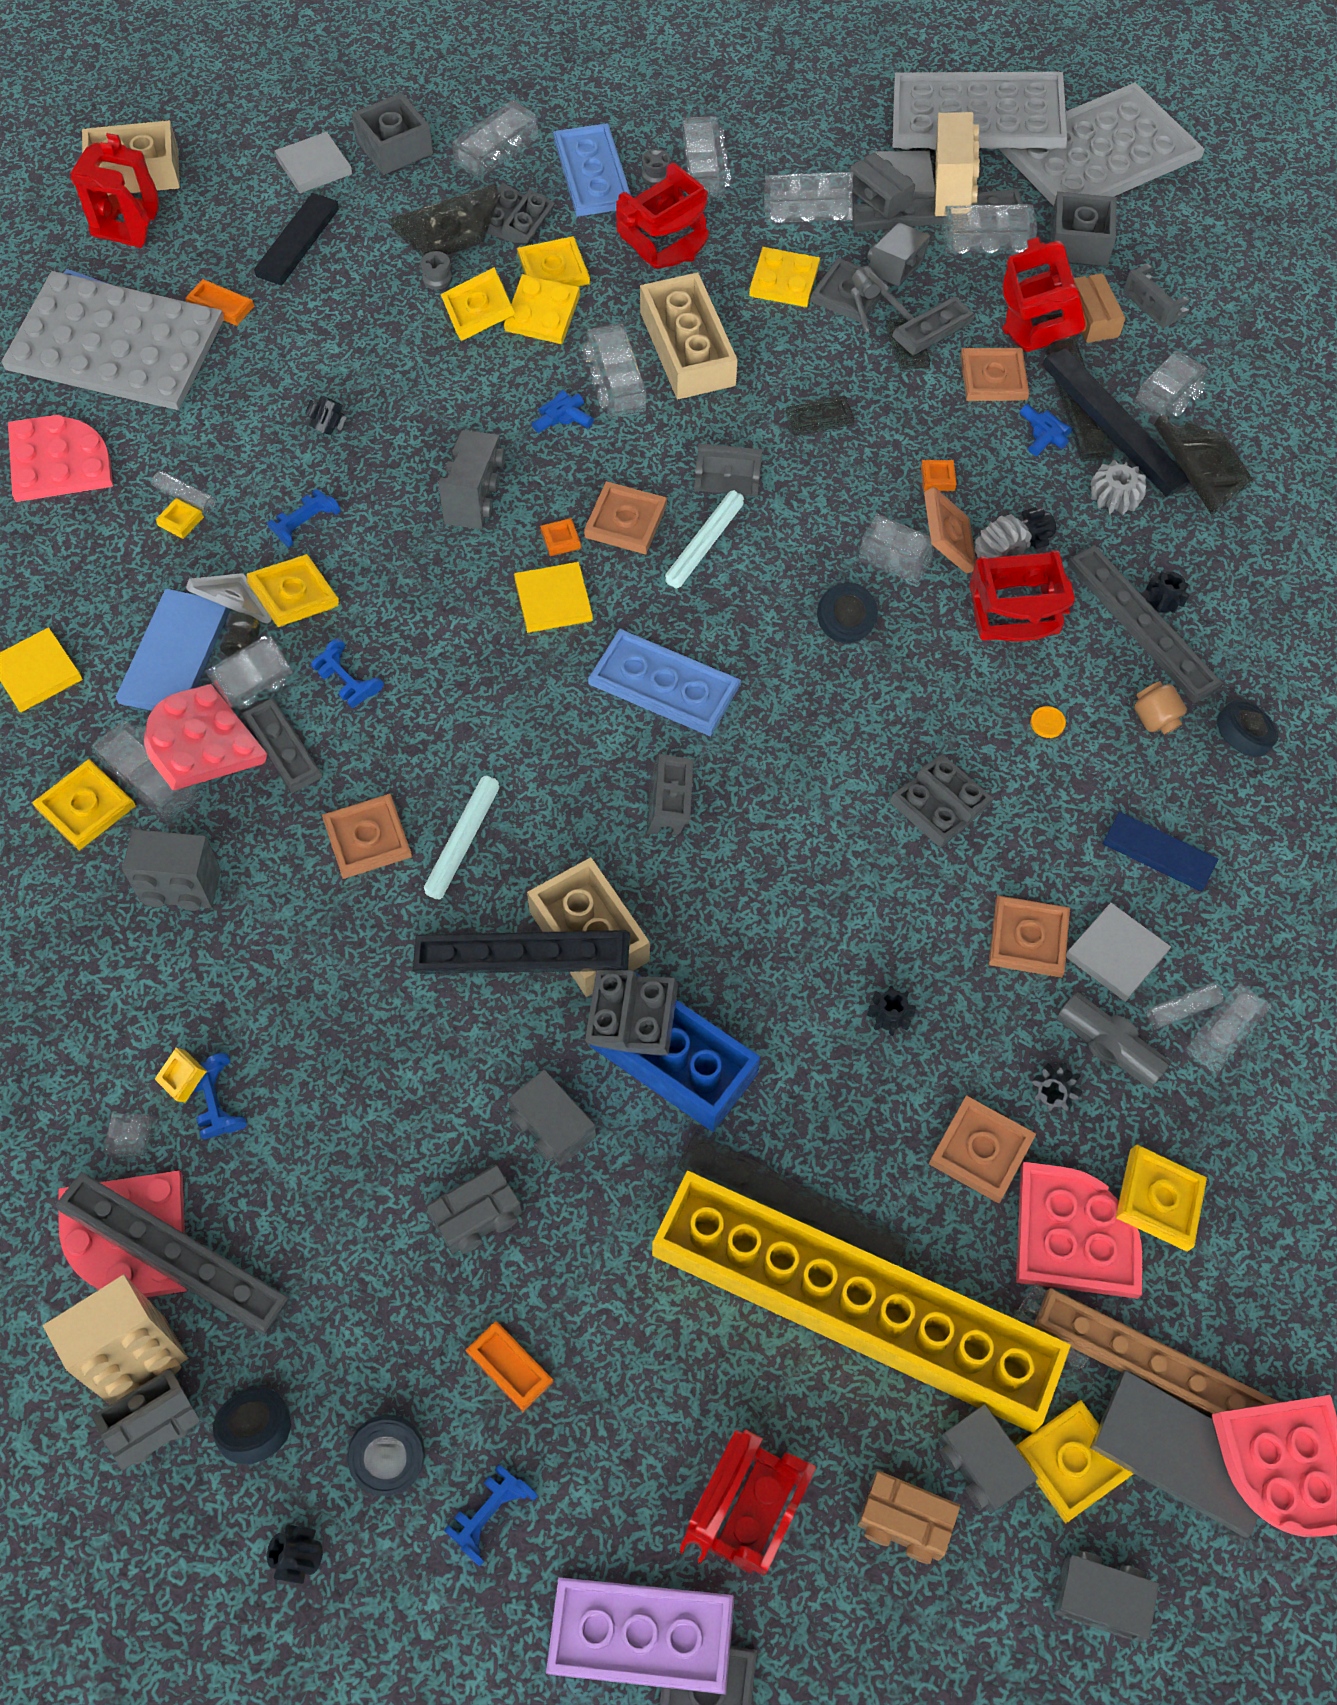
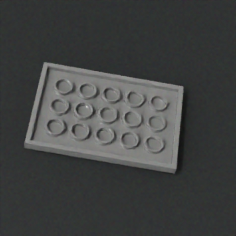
[892,72,1067,150]
[998,83,1205,206]
[1,271,224,410]

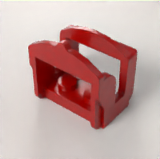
[70,133,159,248]
[616,163,709,269]
[1002,237,1086,352]
[969,550,1075,641]
[679,1429,817,1576]

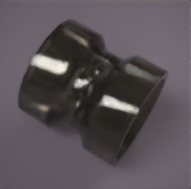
[220,613,261,660]

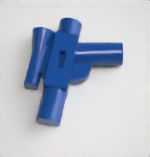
[532,390,594,434]
[1020,404,1073,456]

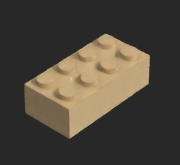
[640,272,737,400]
[42,1274,189,1405]

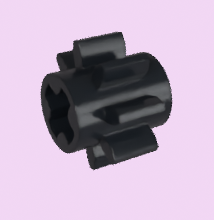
[305,395,347,435]
[1019,507,1056,550]
[1146,571,1190,613]
[867,986,916,1036]
[1032,1062,1083,1112]
[267,1524,323,1584]

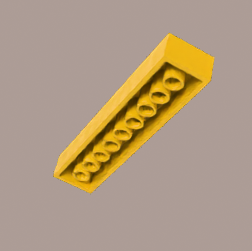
[652,1170,1071,1433]

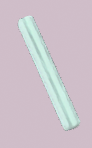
[665,490,744,588]
[424,776,499,900]

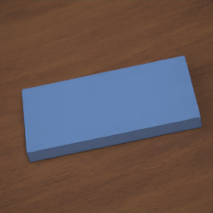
[553,123,631,217]
[116,589,231,711]
[588,629,741,737]

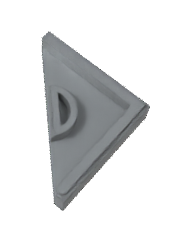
[186,573,272,623]

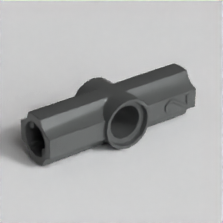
[1057,992,1172,1090]

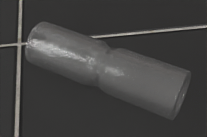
[152,470,216,514]
[1145,982,1223,1030]

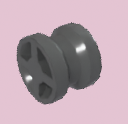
[642,149,670,186]
[420,251,452,290]

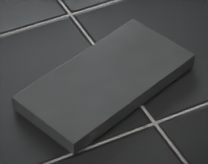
[1090,1370,1259,1538]

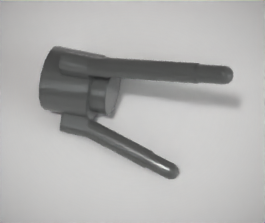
[850,266,914,333]

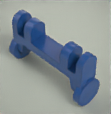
[267,489,341,548]
[311,638,384,708]
[192,1053,247,1139]
[444,1464,538,1567]

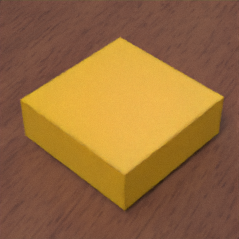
[156,498,204,539]
[155,1048,207,1103]

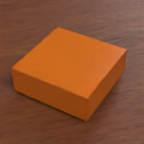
[921,460,957,491]
[540,518,581,556]

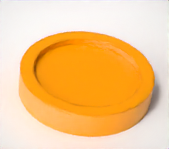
[1030,706,1066,738]

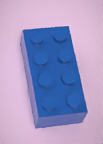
[590,972,760,1133]

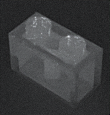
[1135,350,1208,424]
[859,514,935,586]
[205,636,293,709]
[1185,983,1272,1075]

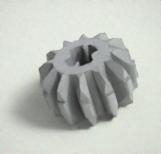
[1090,460,1146,516]
[974,514,1032,559]

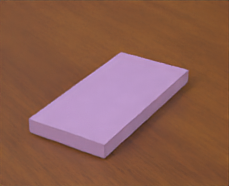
[546,1577,734,1694]

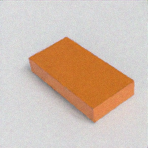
[185,279,254,326]
[466,1321,553,1412]

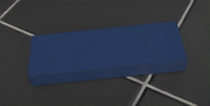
[1102,811,1219,892]

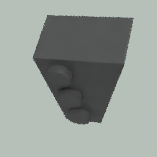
[438,430,506,529]

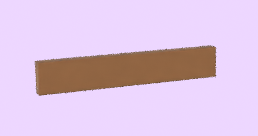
[1033,1288,1281,1418]

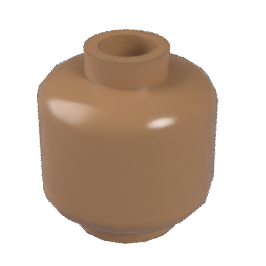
[1134,681,1187,735]

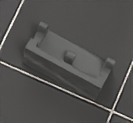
[1123,264,1191,328]
[694,443,762,497]
[646,754,693,836]

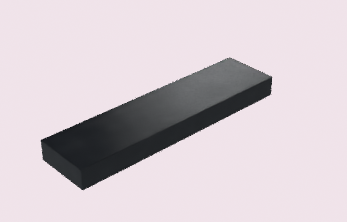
[254,193,339,286]

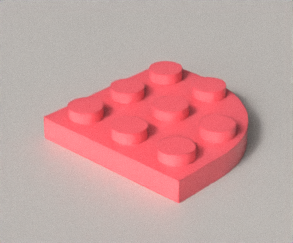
[8,415,113,502]
[144,684,268,791]
[1016,1162,1142,1299]
[59,1170,187,1297]
[1212,1395,1337,1537]

